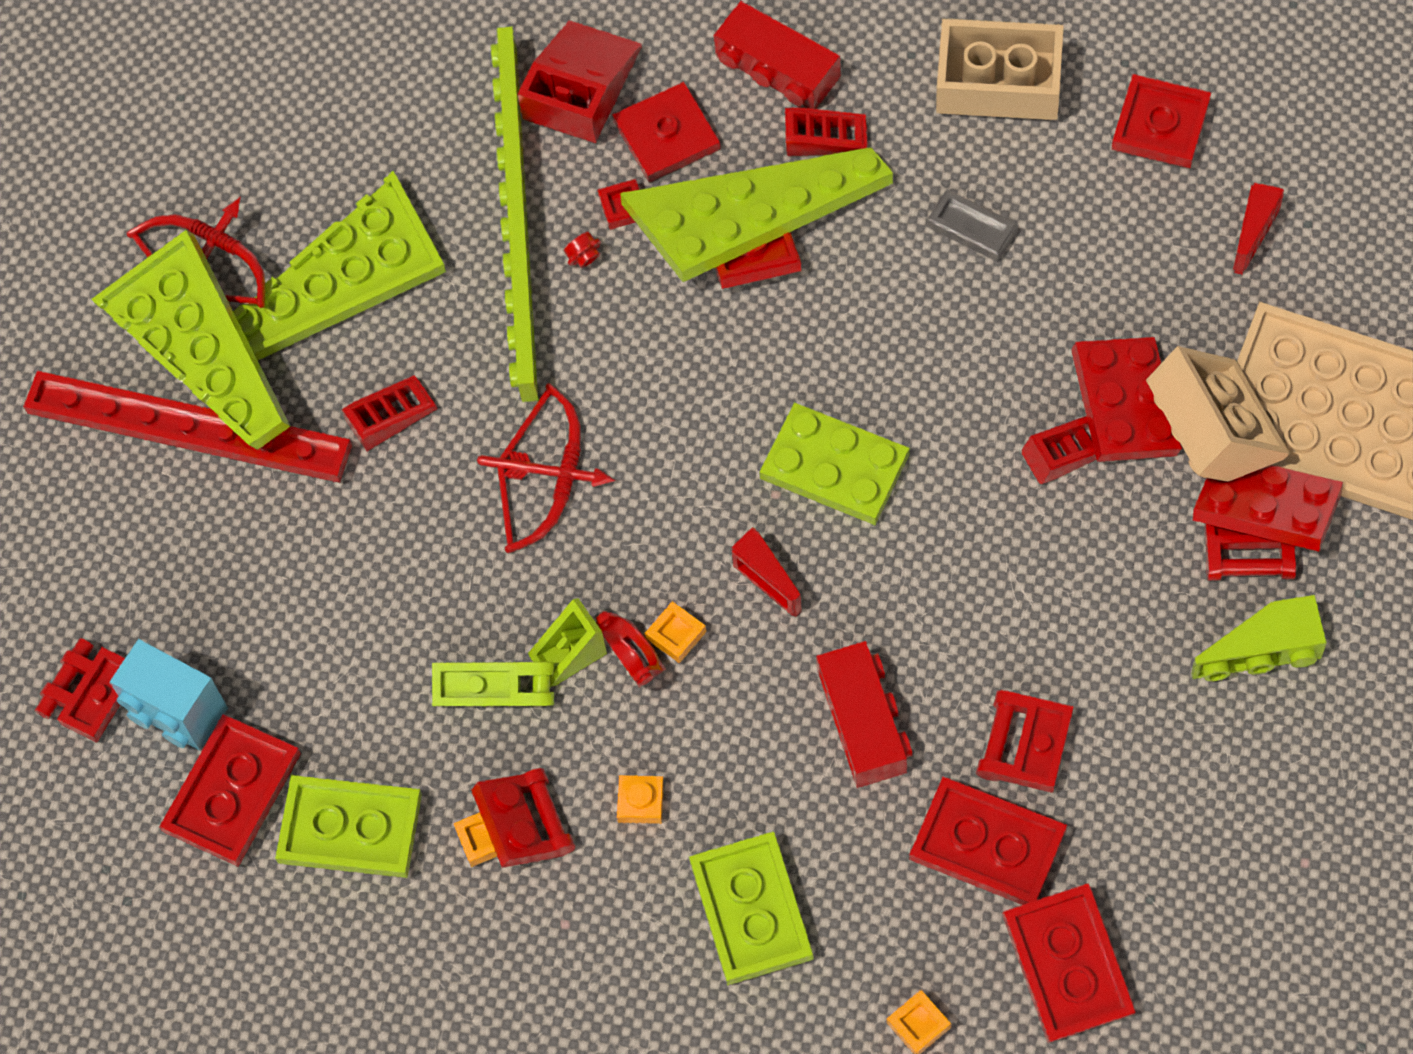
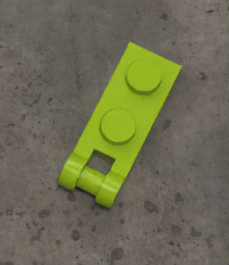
[432,662,554,706]

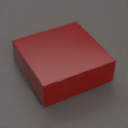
[597,179,640,230]

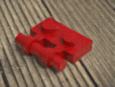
[34,638,125,743]

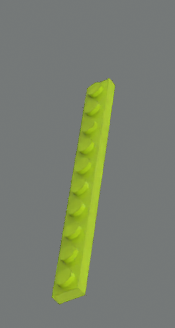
[491,26,539,402]

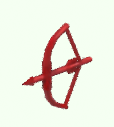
[126,196,266,308]
[477,383,616,554]

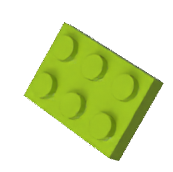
[759,402,910,525]
[275,775,422,878]
[689,831,814,986]

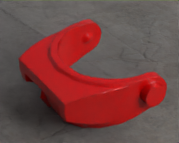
[596,611,666,688]

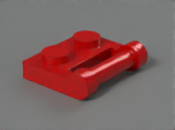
[1204,523,1296,581]
[976,690,1074,793]
[471,768,576,868]

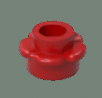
[563,231,601,269]

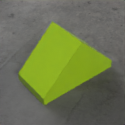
[528,598,607,687]

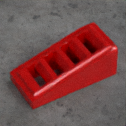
[785,107,867,157]
[1233,182,1285,275]
[341,375,437,452]
[1022,416,1096,484]
[732,527,802,617]

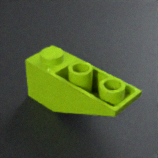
[1191,595,1326,682]

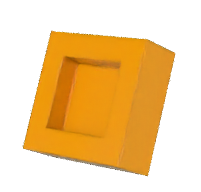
[645,601,707,664]
[617,775,664,824]
[453,812,497,867]
[887,990,951,1054]

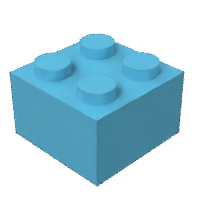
[110,639,228,751]

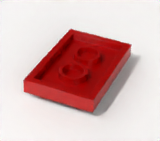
[1071,337,1182,462]
[1193,465,1343,552]
[159,714,301,867]
[909,776,1067,905]
[1002,883,1136,1043]

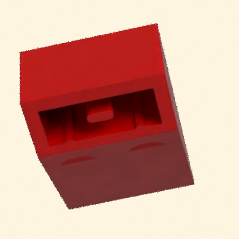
[517,20,642,143]

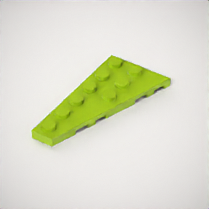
[621,147,893,282]
[233,170,446,360]
[91,230,290,450]

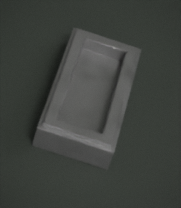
[926,189,1018,262]

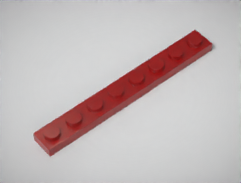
[23,371,352,483]

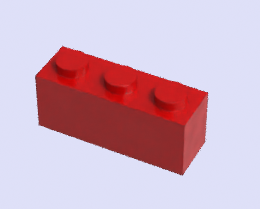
[714,0,841,109]
[816,641,913,788]

